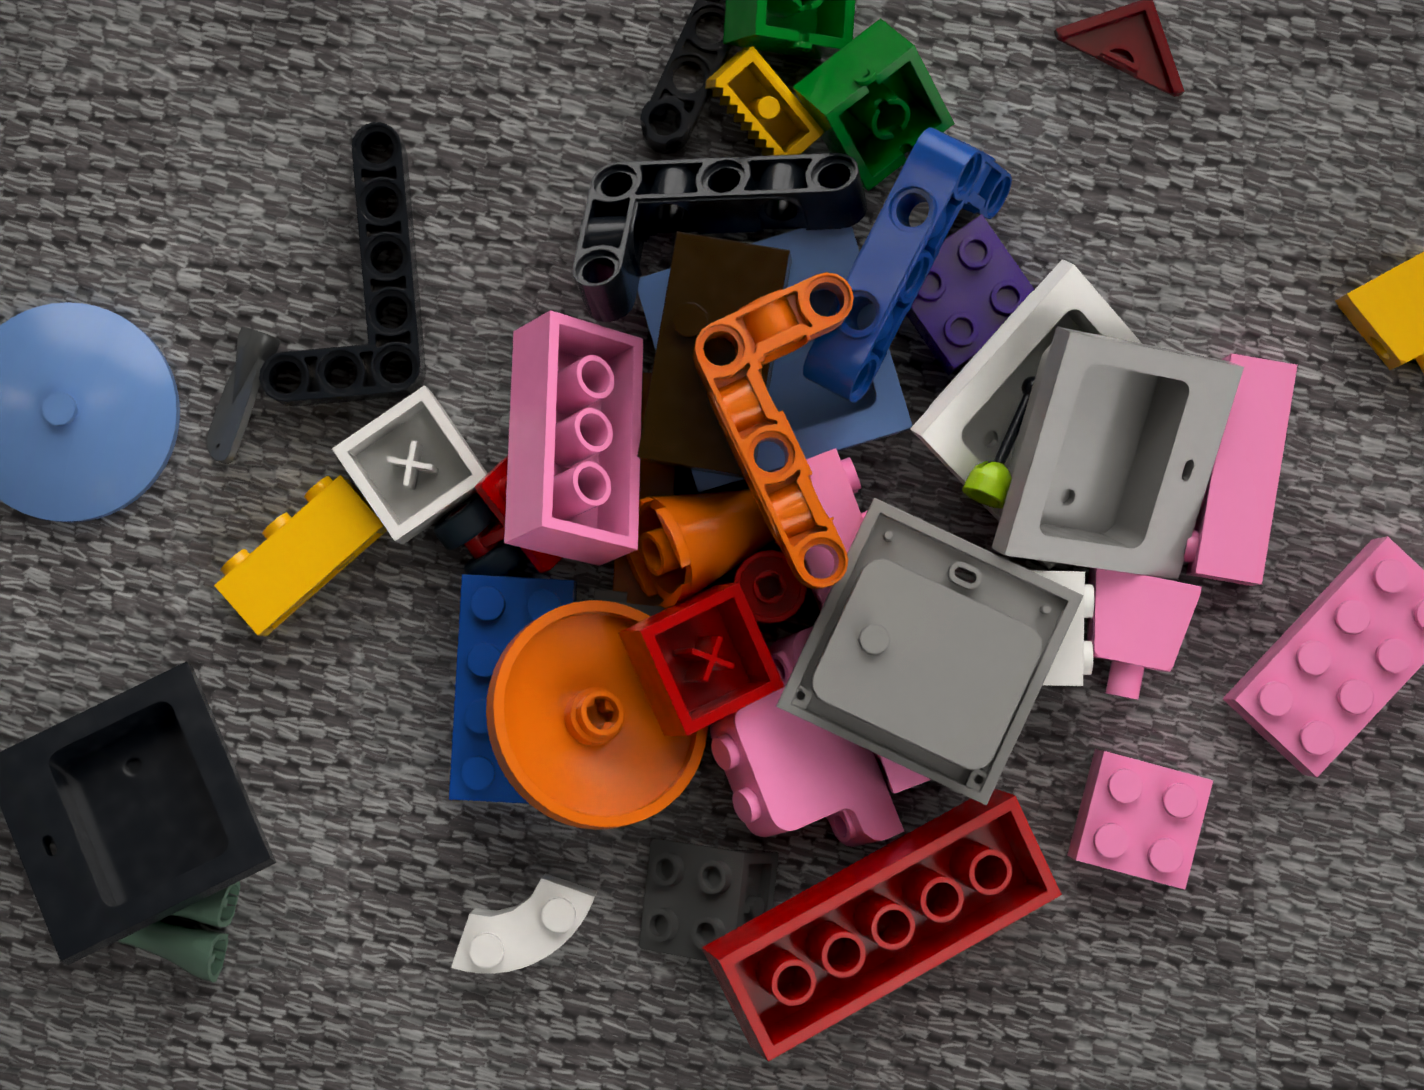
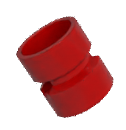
[733,550,807,624]

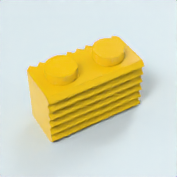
[705,46,824,156]

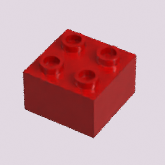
[618,582,785,736]

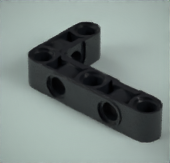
[572,153,867,322]

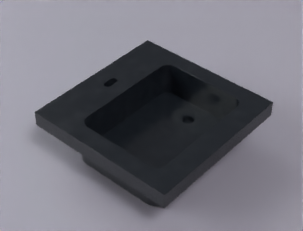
[0,661,276,965]

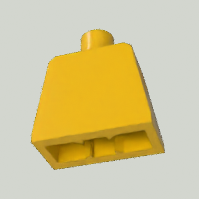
[1335,252,1424,374]

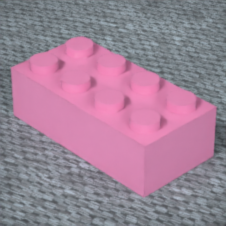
[504,310,643,566]
[1223,536,1424,777]

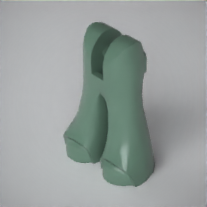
[117,881,241,982]

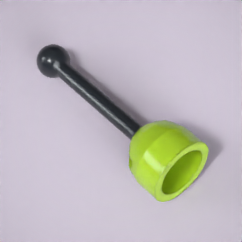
[962,376,1035,509]

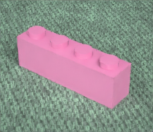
[1184,353,1297,586]

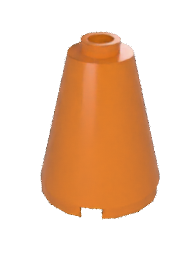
[626,490,775,608]

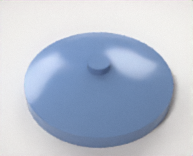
[0,302,180,523]

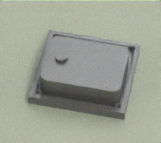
[992,326,1244,580]
[776,498,1084,805]

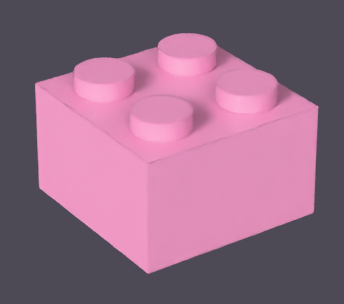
[1067,749,1213,890]

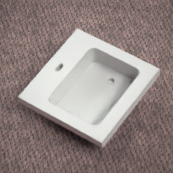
[910,259,1141,570]

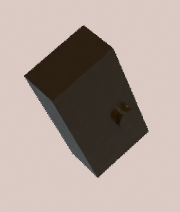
[637,232,792,479]

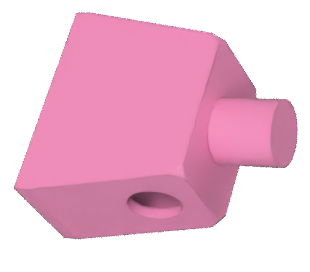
[1087,567,1202,700]

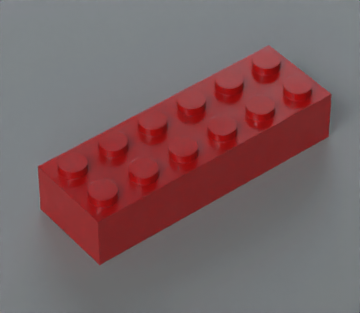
[701,789,1062,1062]

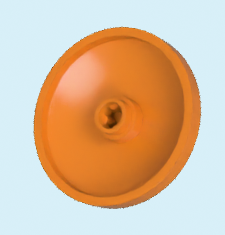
[486,600,708,830]

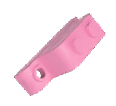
[710,626,904,847]

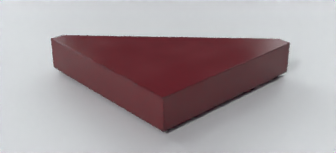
[1054,0,1185,97]

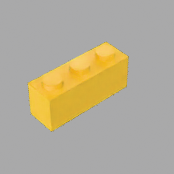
[214,475,387,636]

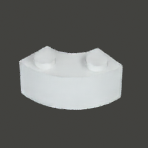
[451,873,597,974]

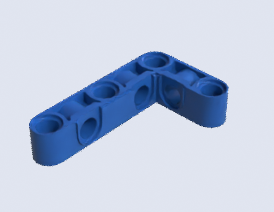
[803,127,1012,403]

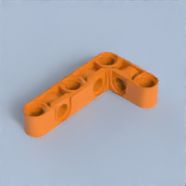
[693,272,854,589]

